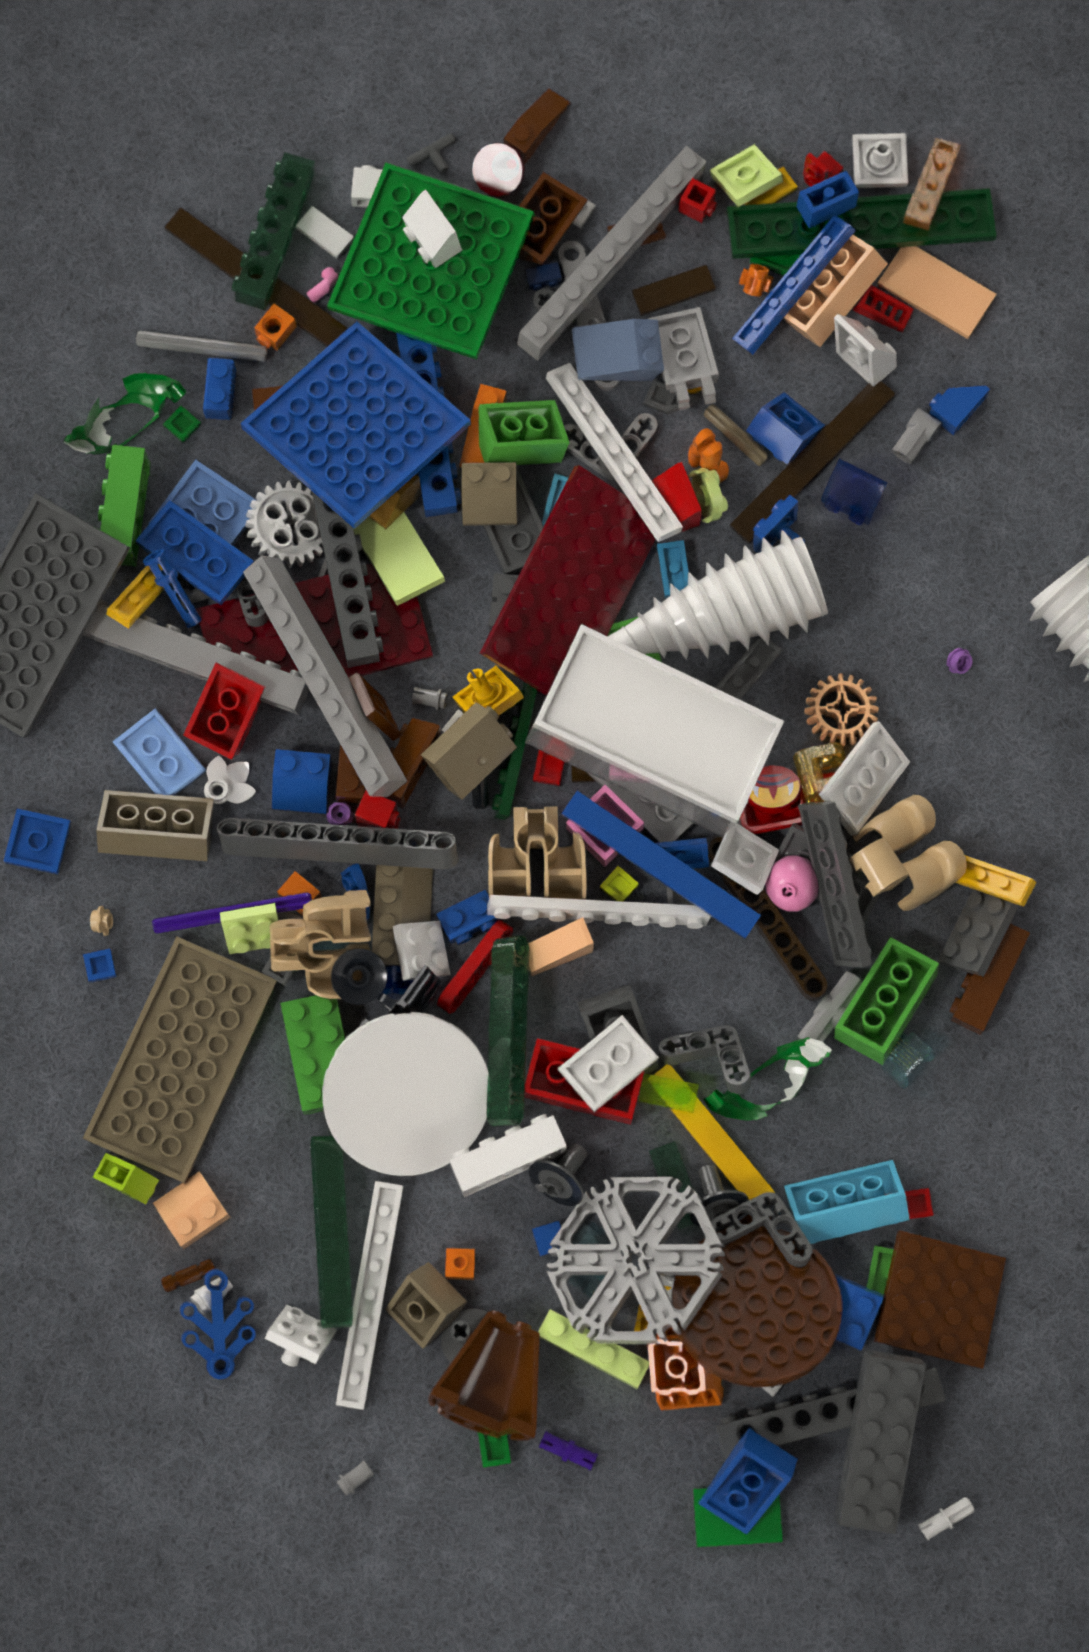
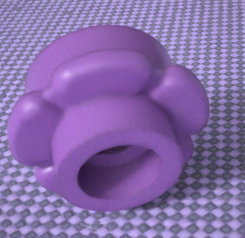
[947,648,973,674]
[326,802,354,825]

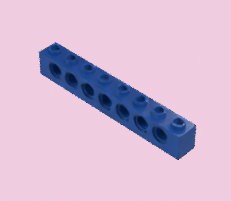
[396,333,462,517]

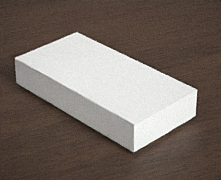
[296,206,354,259]

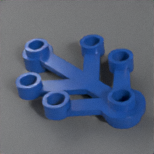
[180,1269,256,1379]

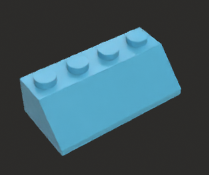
[784,1160,910,1244]

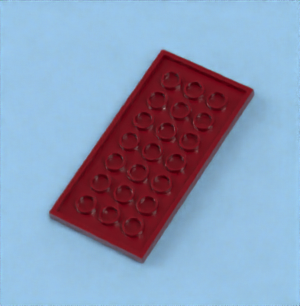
[480,465,656,696]
[196,563,433,702]

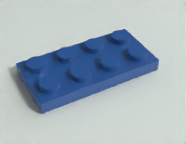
[136,500,254,605]

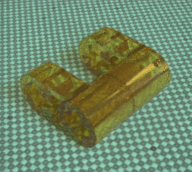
[793,742,846,802]

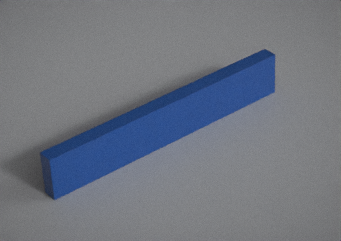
[732,215,856,355]

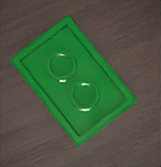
[693,1488,783,1547]

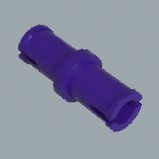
[538,1431,598,1471]

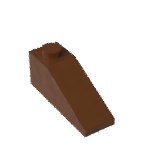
[504,89,570,164]

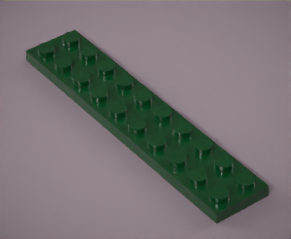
[727,188,997,259]

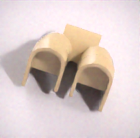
[849,795,967,911]
[488,807,586,900]
[270,890,371,999]

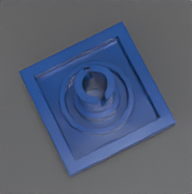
[753,495,806,553]

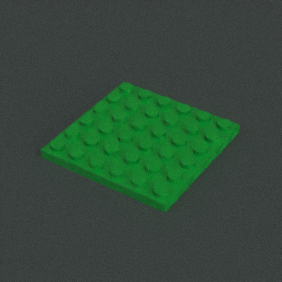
[327,162,535,360]

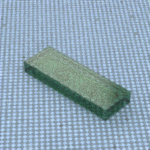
[649,1141,694,1230]

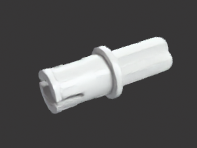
[918,1498,974,1541]

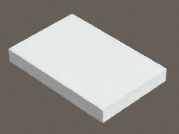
[558,1015,659,1112]

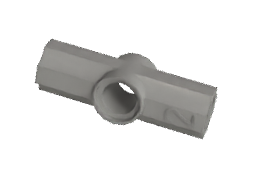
[797,971,862,1042]

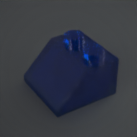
[821,458,888,525]

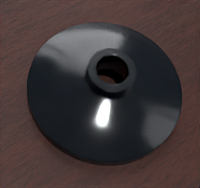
[331,948,387,1005]

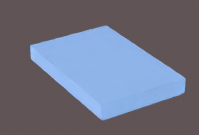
[113,708,206,796]

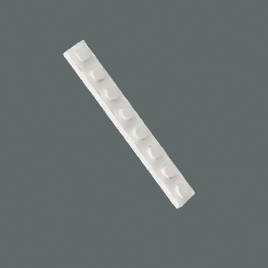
[546,363,683,542]
[487,895,711,929]
[336,1181,403,1410]

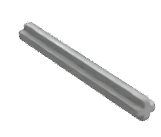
[136,331,268,362]

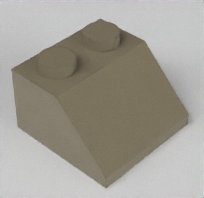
[462,462,517,526]
[385,1262,467,1349]

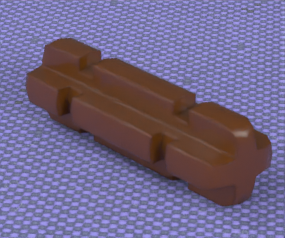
[161,1259,216,1292]

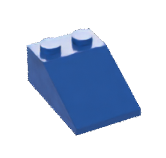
[834,1274,884,1351]
[699,1428,797,1535]

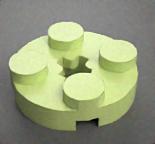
[688,468,728,523]

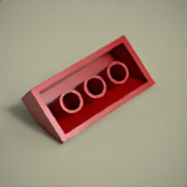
[523,1038,644,1125]

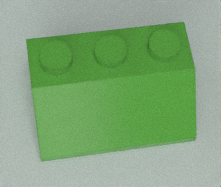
[479,400,569,465]

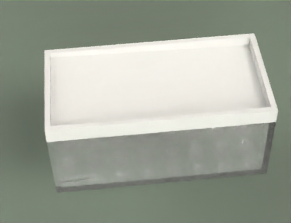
[525,624,784,837]

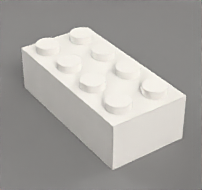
[449,1114,567,1197]

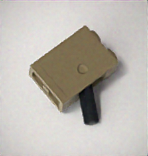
[421,702,517,809]

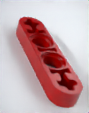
[437,920,513,1014]

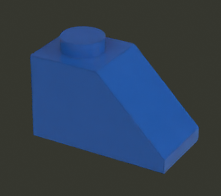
[929,386,990,435]

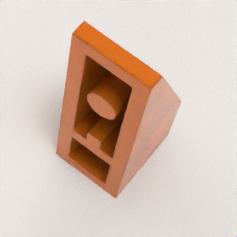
[459,384,507,468]

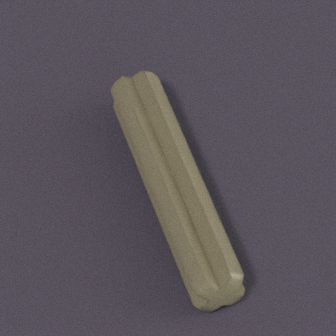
[704,404,769,466]

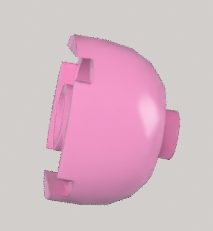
[765,855,819,912]

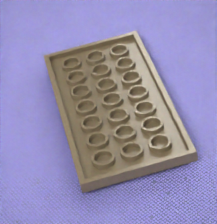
[83,936,278,1184]

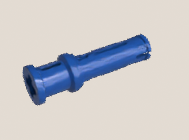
[143,549,202,628]

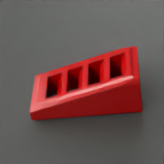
[852,285,914,333]

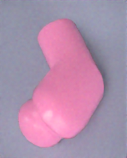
[307,267,339,303]

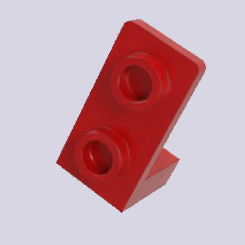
[803,151,844,187]

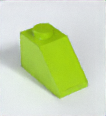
[93,1153,159,1205]

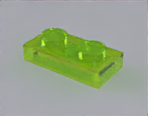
[638,1074,699,1113]

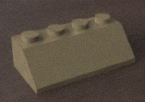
[96,790,214,861]
[372,865,433,970]

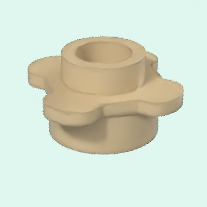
[90,906,113,936]

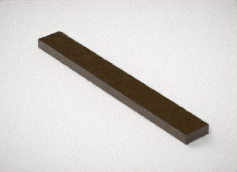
[164,207,348,347]
[729,381,896,544]

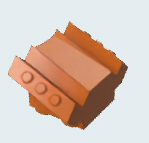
[648,1327,724,1410]

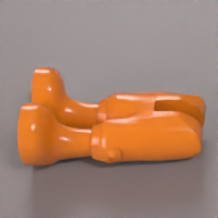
[688,428,729,483]

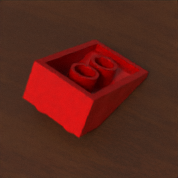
[183,662,265,760]

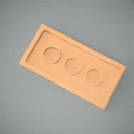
[877,246,996,339]

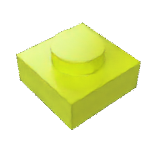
[600,866,639,902]

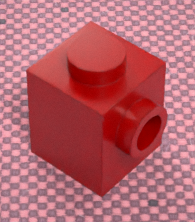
[679,178,717,223]

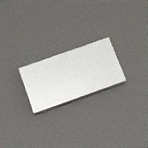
[819,721,910,835]

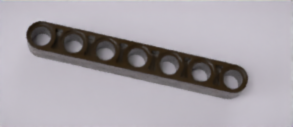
[708,837,827,1001]

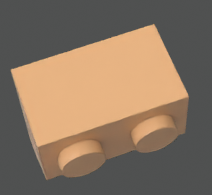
[153,1171,230,1249]

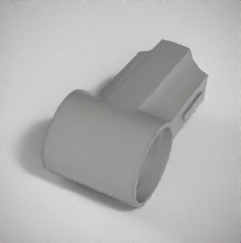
[892,408,942,464]

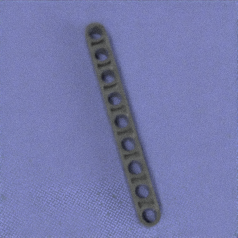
[217,818,459,869]

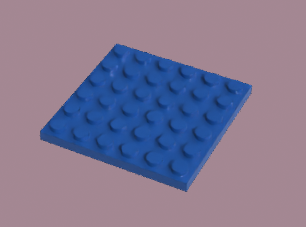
[241,322,471,529]

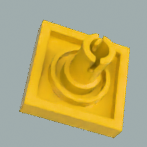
[452,665,524,716]

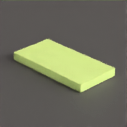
[353,512,445,606]

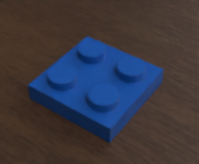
[3,809,72,875]

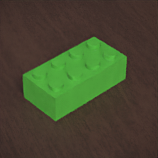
[98,445,151,567]
[834,937,939,1065]
[281,995,346,1115]

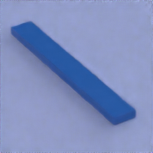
[561,791,761,939]

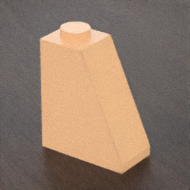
[518,918,594,976]

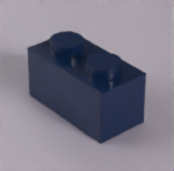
[525,262,561,291]

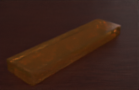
[903,138,961,230]

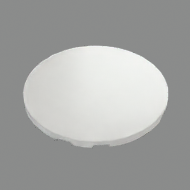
[322,1012,491,1176]

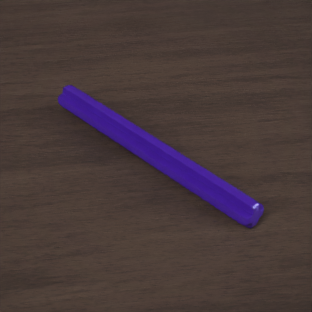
[152,893,312,933]

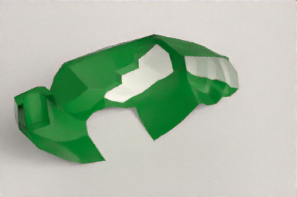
[64,373,186,455]
[703,1037,832,1121]

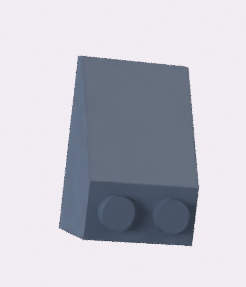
[572,319,664,381]

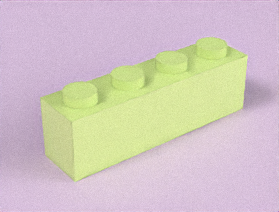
[538,1309,649,1389]

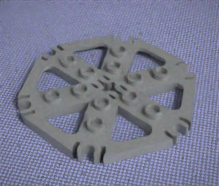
[547,1177,725,1344]

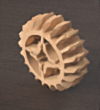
[804,674,879,747]

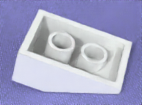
[834,314,897,387]

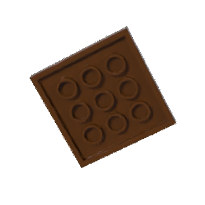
[874,1231,1006,1369]

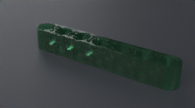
[486,935,529,1127]
[310,1135,353,1329]

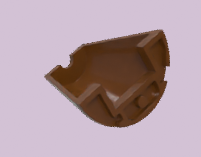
[428,1311,540,1441]

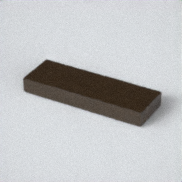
[632,264,716,316]

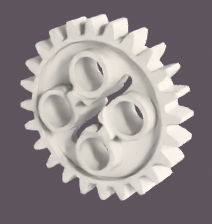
[245,481,323,568]

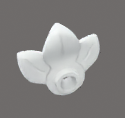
[204,756,256,804]

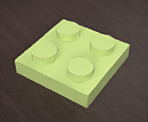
[710,144,783,207]
[220,903,279,954]

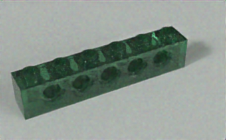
[231,152,315,311]

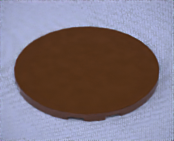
[671,1224,842,1387]

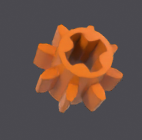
[739,264,773,297]

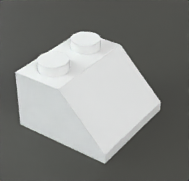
[403,190,462,268]

